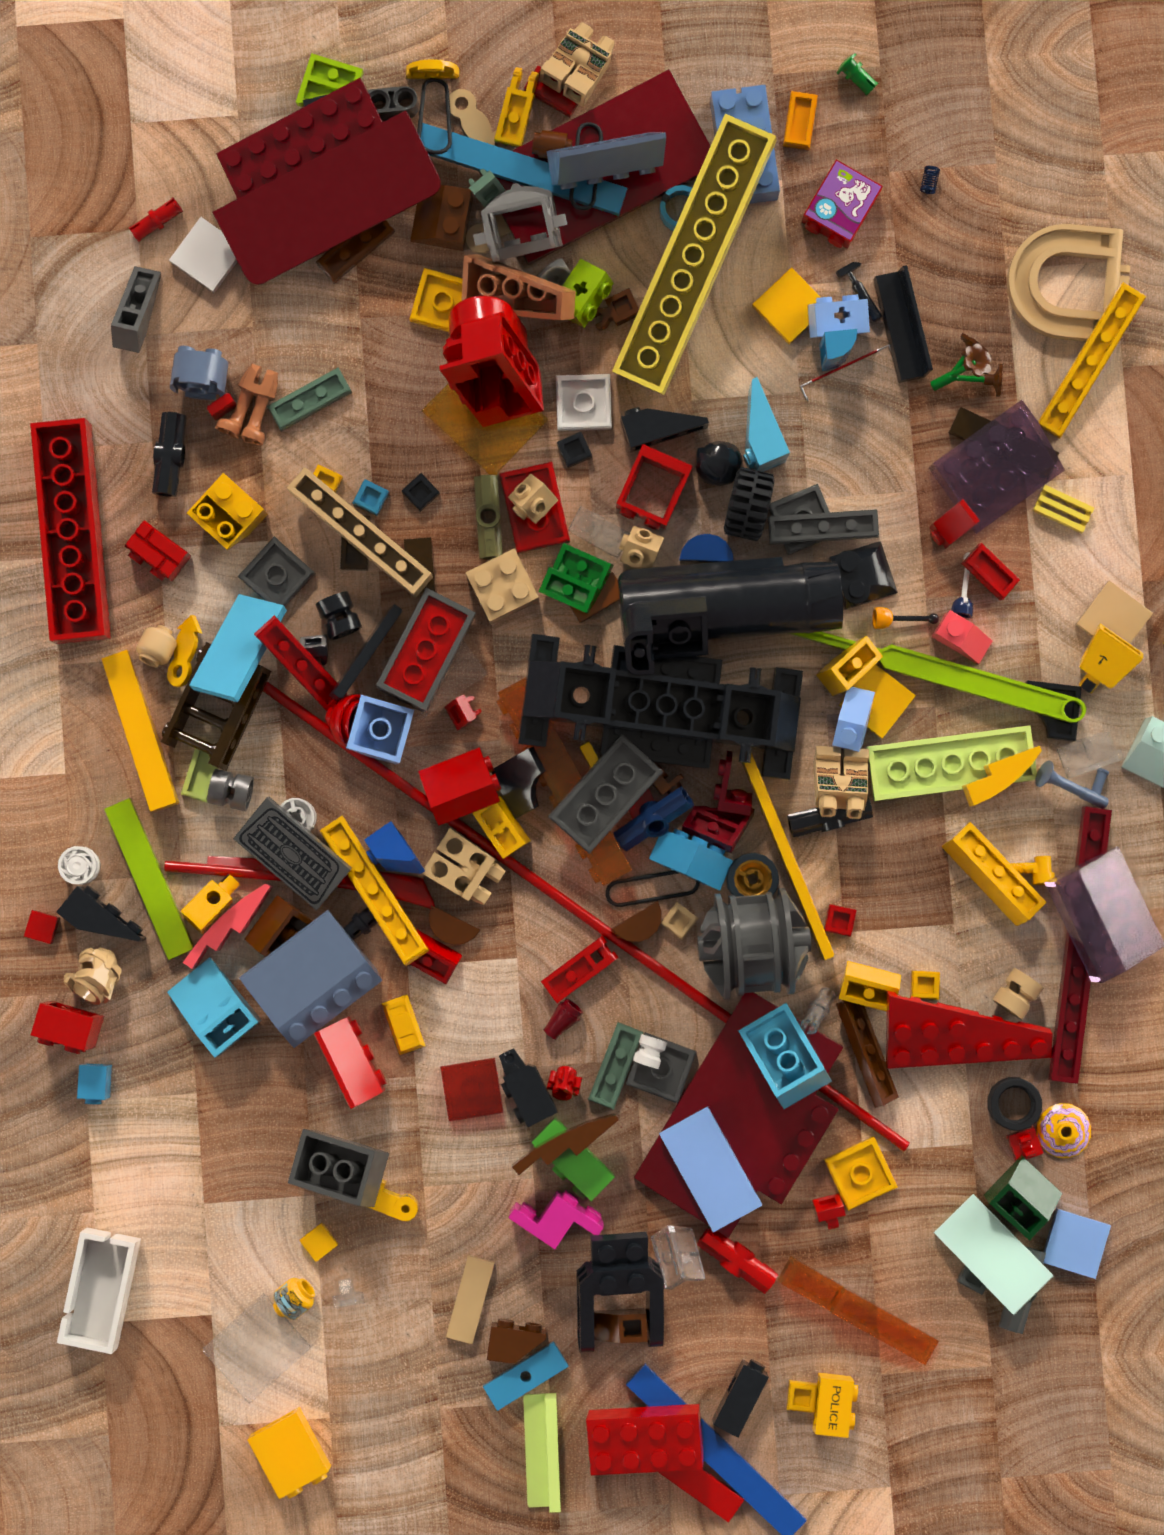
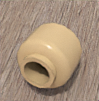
[136,625,177,668]

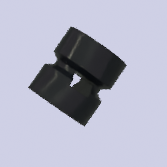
[315,591,362,641]

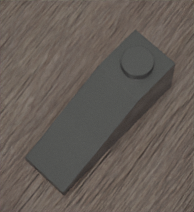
[111,266,161,353]

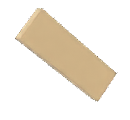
[446,1255,495,1344]

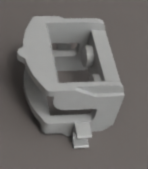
[473,183,567,262]

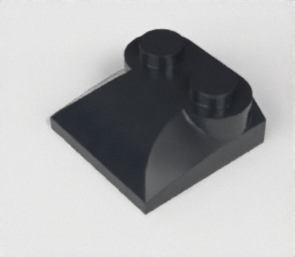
[829,541,898,610]

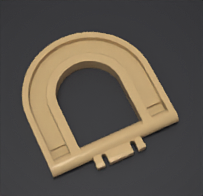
[1007,224,1130,342]

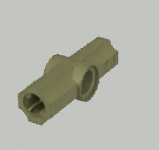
[474,475,503,560]

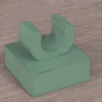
[469,169,505,208]

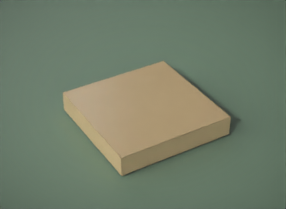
[1075,580,1153,644]

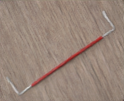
[800,345,891,401]

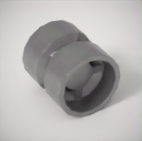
[207,769,254,811]

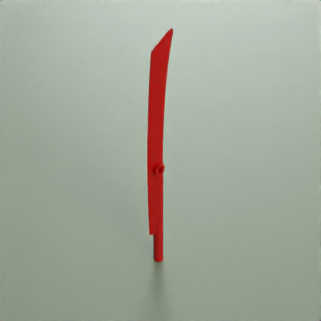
[164,856,435,909]

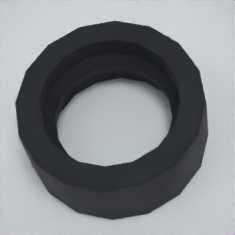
[987,1077,1042,1131]

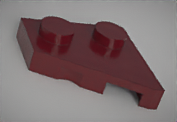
[682,806,755,853]

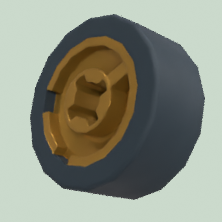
[726,853,779,897]

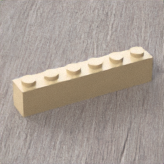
[287,467,433,598]

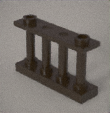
[161,642,272,771]

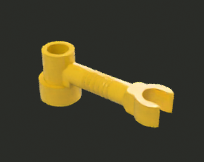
[1010,856,1055,885]

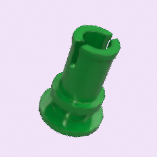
[836,53,878,96]

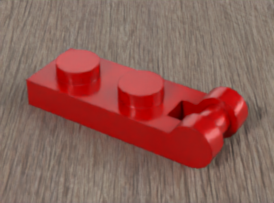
[541,935,619,1003]

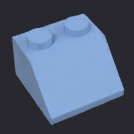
[346,695,414,764]

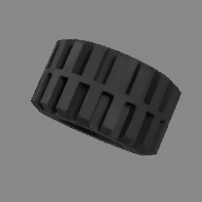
[724,467,775,541]

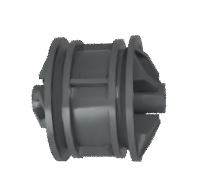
[697,888,811,1000]

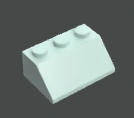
[1122,716,1164,788]

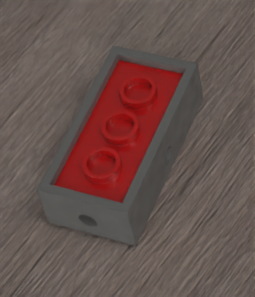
[376,588,476,714]

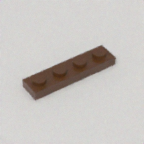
[836,1000,899,1108]

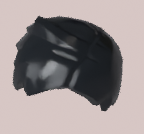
[695,441,743,486]

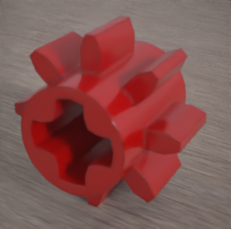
[547,1066,582,1101]

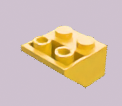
[187,473,268,550]

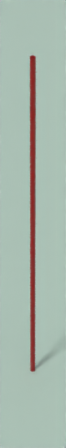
[263,681,910,1151]

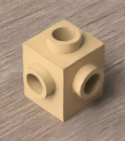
[508,474,558,524]
[619,526,664,569]

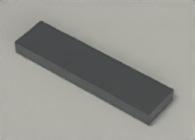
[768,509,879,545]

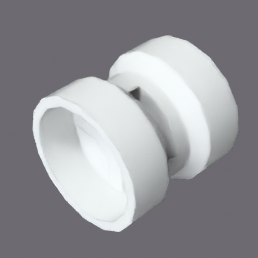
[633,1034,667,1069]

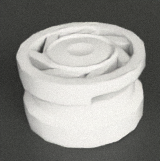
[280,798,317,832]
[58,846,101,885]

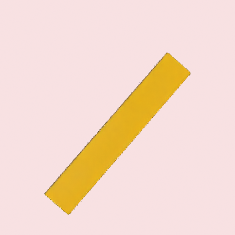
[1036,282,1146,439]
[319,816,429,966]

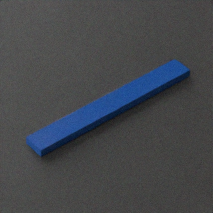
[626,1363,807,1535]

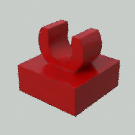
[445,694,482,731]
[1006,1126,1043,1161]
[812,1193,846,1230]

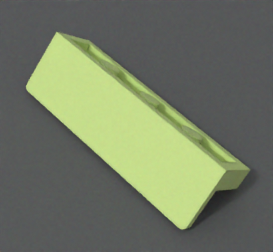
[523,1393,561,1513]

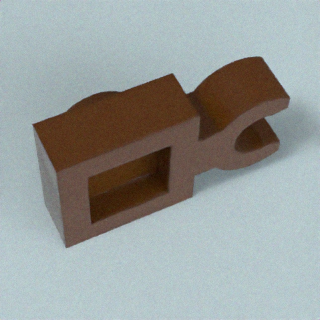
[594,288,639,331]

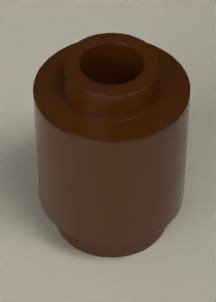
[532,130,573,159]

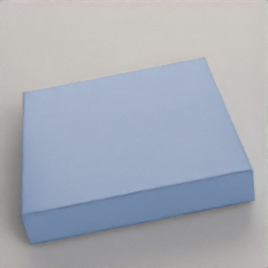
[1043,1208,1111,1279]

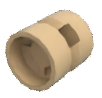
[992,968,1044,1020]

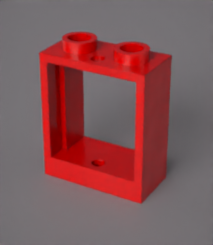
[616,444,693,531]

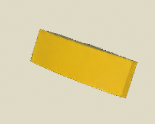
[962,746,1042,807]

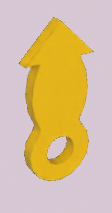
[167,615,202,687]

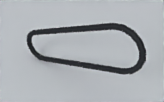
[417,78,452,155]

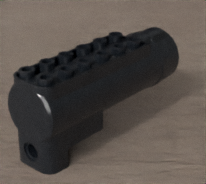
[618,557,843,675]

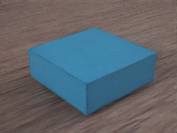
[352,479,389,516]

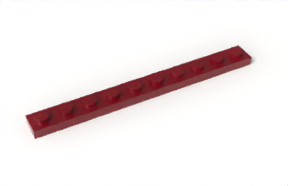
[1048,806,1112,1084]

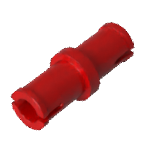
[129,197,183,242]

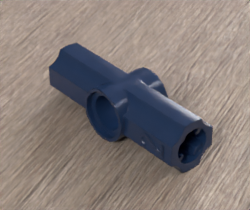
[613,786,694,852]

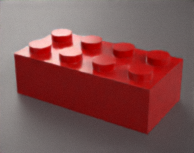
[586,1404,704,1476]

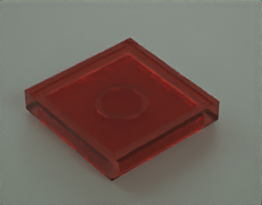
[440,1057,504,1121]

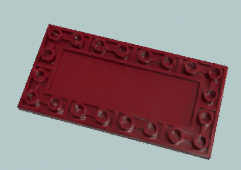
[478,69,711,265]

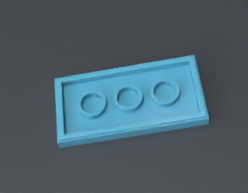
[189,594,287,702]

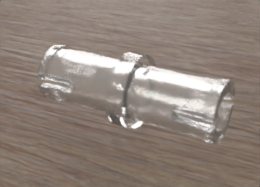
[801,988,836,1034]

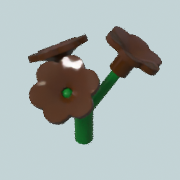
[930,333,1003,397]

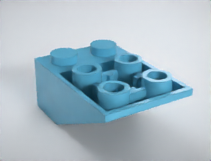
[167,957,262,1058]

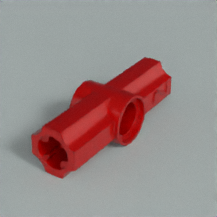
[697,1226,778,1294]

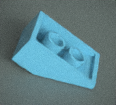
[743,377,790,472]
[738,1003,832,1109]

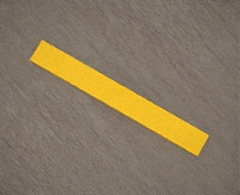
[741,753,835,960]

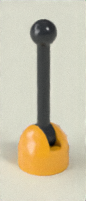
[872,607,939,629]

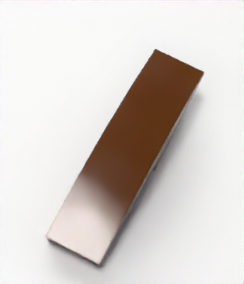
[512,1113,619,1175]

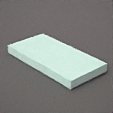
[934,1194,1054,1315]

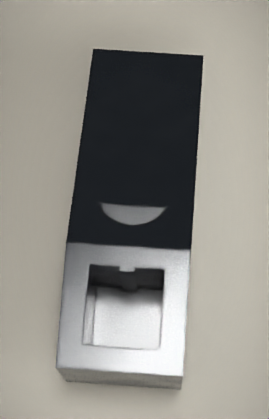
[56,885,146,941]

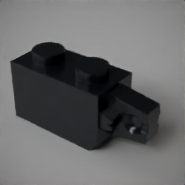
[499,1048,558,1127]

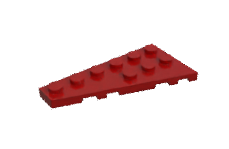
[886,991,1053,1069]

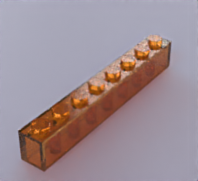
[496,677,632,886]

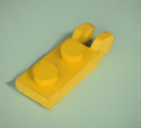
[494,67,539,148]

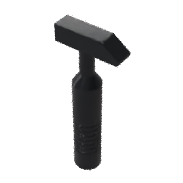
[836,262,883,322]

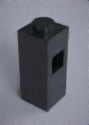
[712,1359,769,1438]

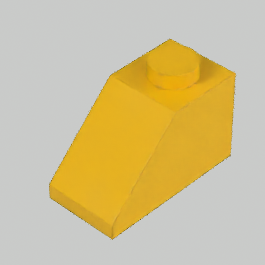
[816,635,883,696]

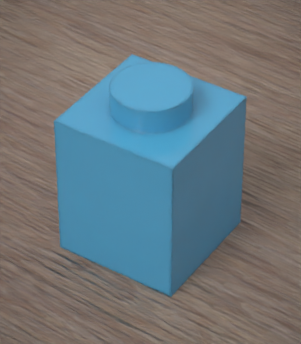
[77,1063,112,1104]

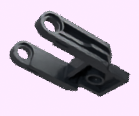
[576,1232,664,1353]

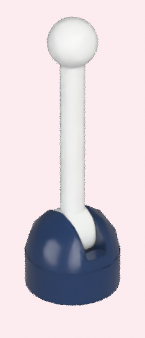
[951,552,973,618]

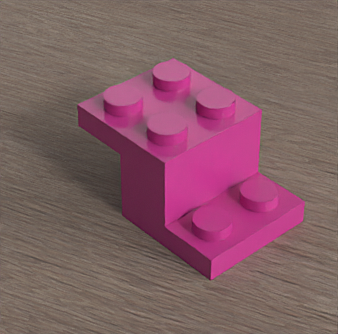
[508,1189,604,1249]

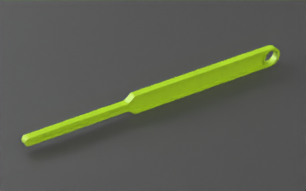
[787,632,1086,723]

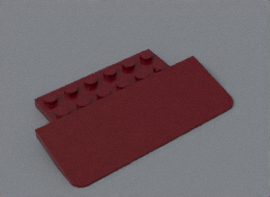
[212,77,441,285]

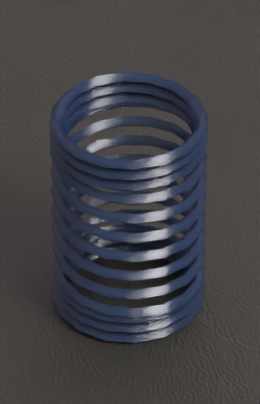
[920,165,940,194]

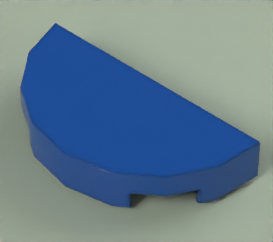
[679,533,734,562]

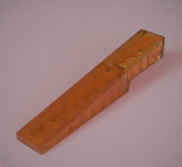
[777,1256,939,1365]

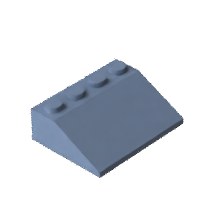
[239,910,382,1048]

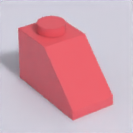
[932,610,993,665]

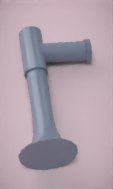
[1035,760,1109,809]

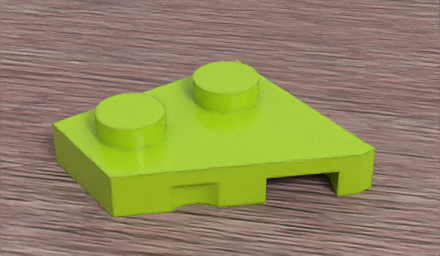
[296,53,364,107]

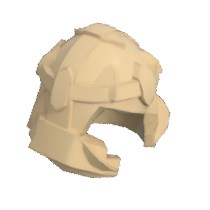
[63,947,121,1005]

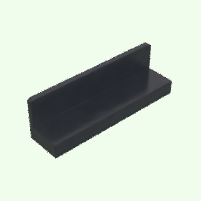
[873,265,933,383]

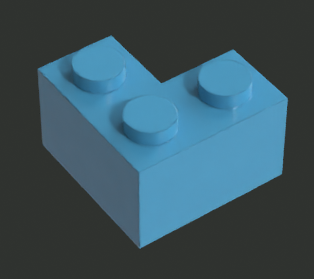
[649,828,733,891]

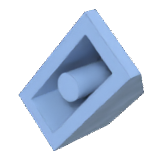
[832,687,875,752]

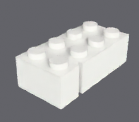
[57,1227,141,1354]

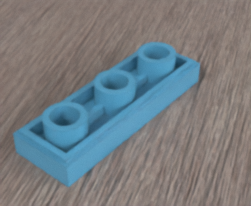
[483,1341,569,1411]

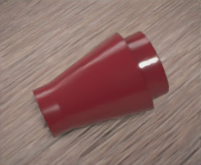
[543,998,583,1040]

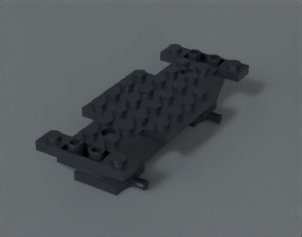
[518,634,803,780]

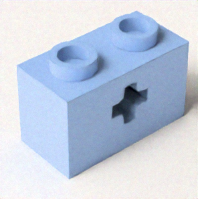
[808,294,870,338]

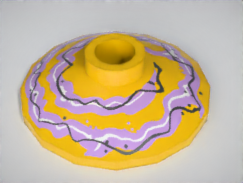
[1036,1103,1091,1158]

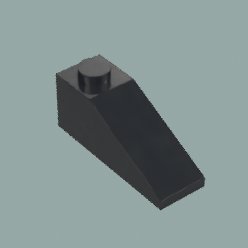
[621,407,709,453]

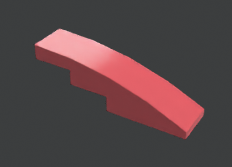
[183,884,273,969]

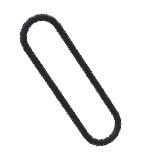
[569,122,603,210]
[605,870,700,907]

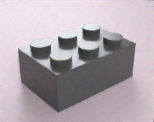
[288,1129,389,1207]

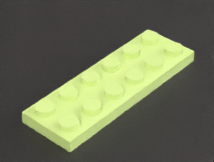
[866,725,1037,801]

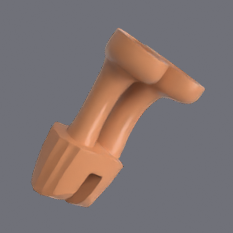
[215,364,278,446]

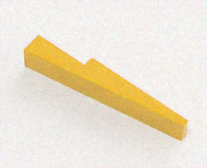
[101,650,180,812]

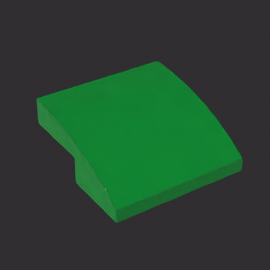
[538,543,614,614]

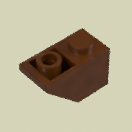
[594,1308,648,1343]
[487,1319,547,1364]

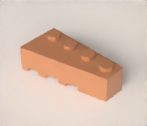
[462,254,576,320]

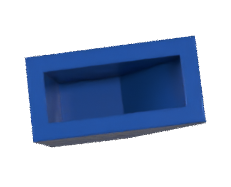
[364,821,425,874]

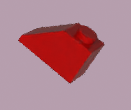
[929,499,980,549]

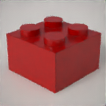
[30,1001,105,1054]

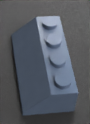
[547,132,666,189]

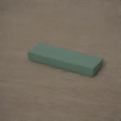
[267,367,352,431]
[588,1022,643,1110]

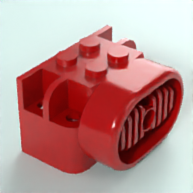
[439,296,544,427]

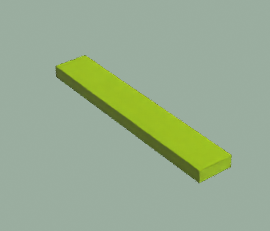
[104,798,194,960]

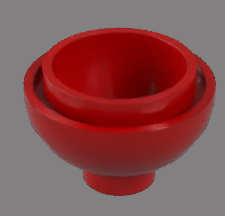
[325,694,365,747]

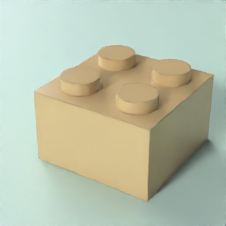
[465,548,539,625]

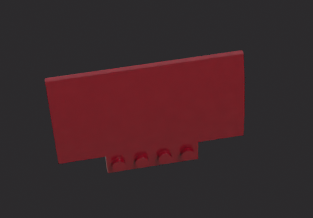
[634,992,844,1238]

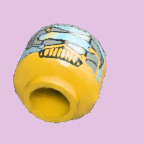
[273,1277,315,1320]

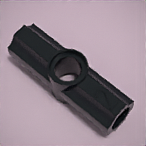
[152,412,187,497]
[787,797,873,837]

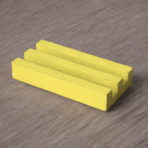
[1032,485,1094,534]

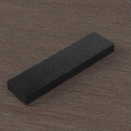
[329,604,402,701]

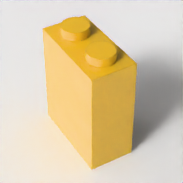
[247,1407,331,1499]

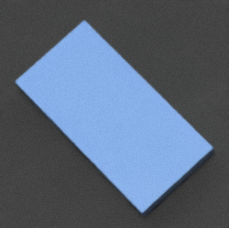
[659,1106,763,1232]

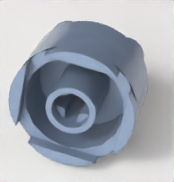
[170,346,229,400]

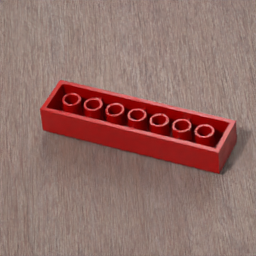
[30,418,111,644]

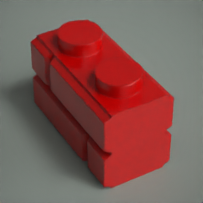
[125,520,191,582]

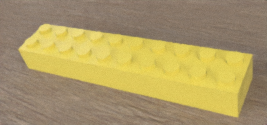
[612,114,777,395]

